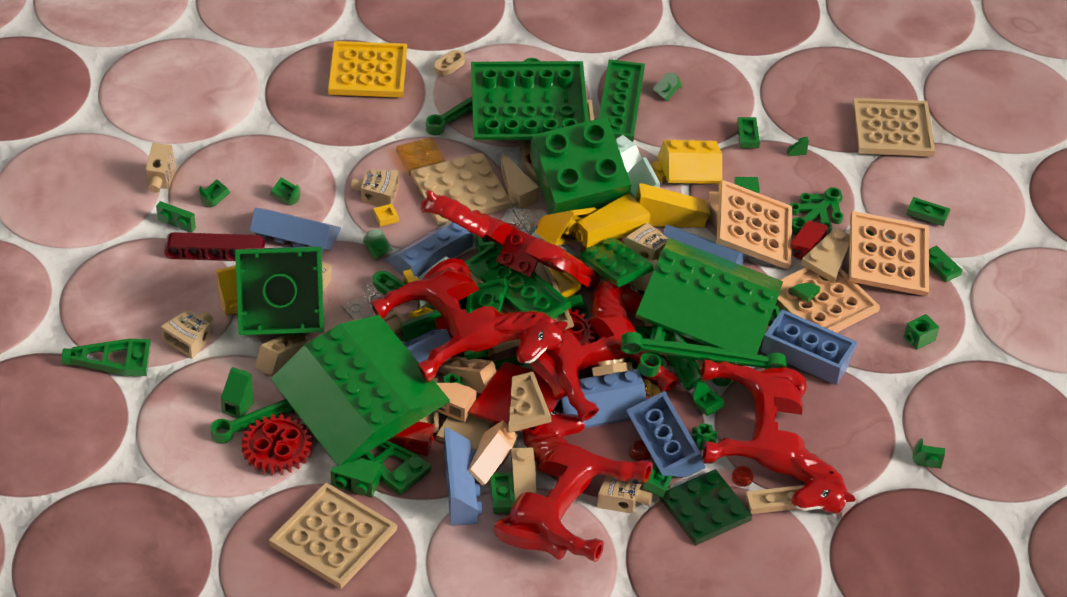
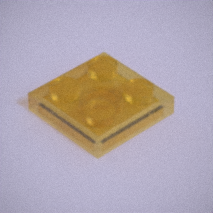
[396,137,446,176]

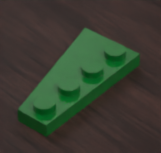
[464,278,509,360]

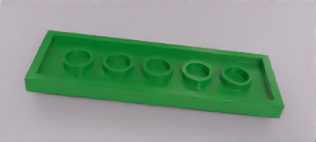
[598,59,645,142]
[465,243,571,319]

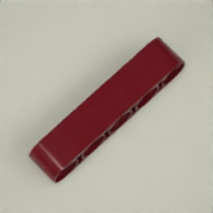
[164,232,265,261]

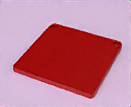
[469,362,560,435]

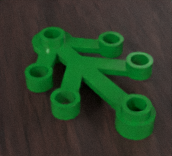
[789,187,844,235]

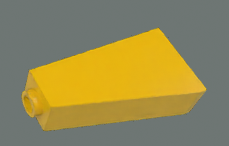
[636,183,710,228]
[576,194,650,248]

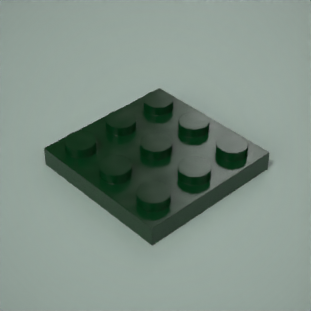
[659,469,752,546]

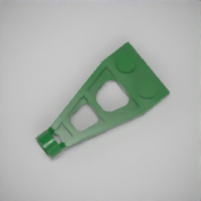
[62,338,151,376]
[363,441,431,496]

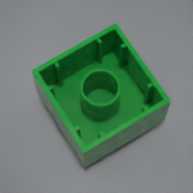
[530,117,632,215]
[235,246,325,335]

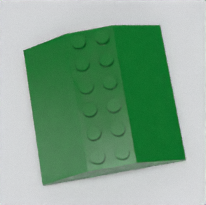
[471,61,589,140]
[635,237,783,354]
[271,315,450,466]

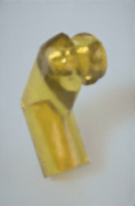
[643,379,661,398]

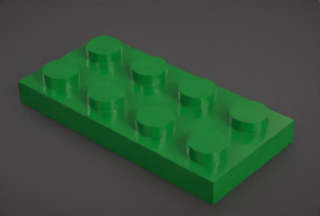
[579,237,654,287]

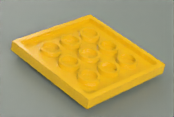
[328,41,407,97]

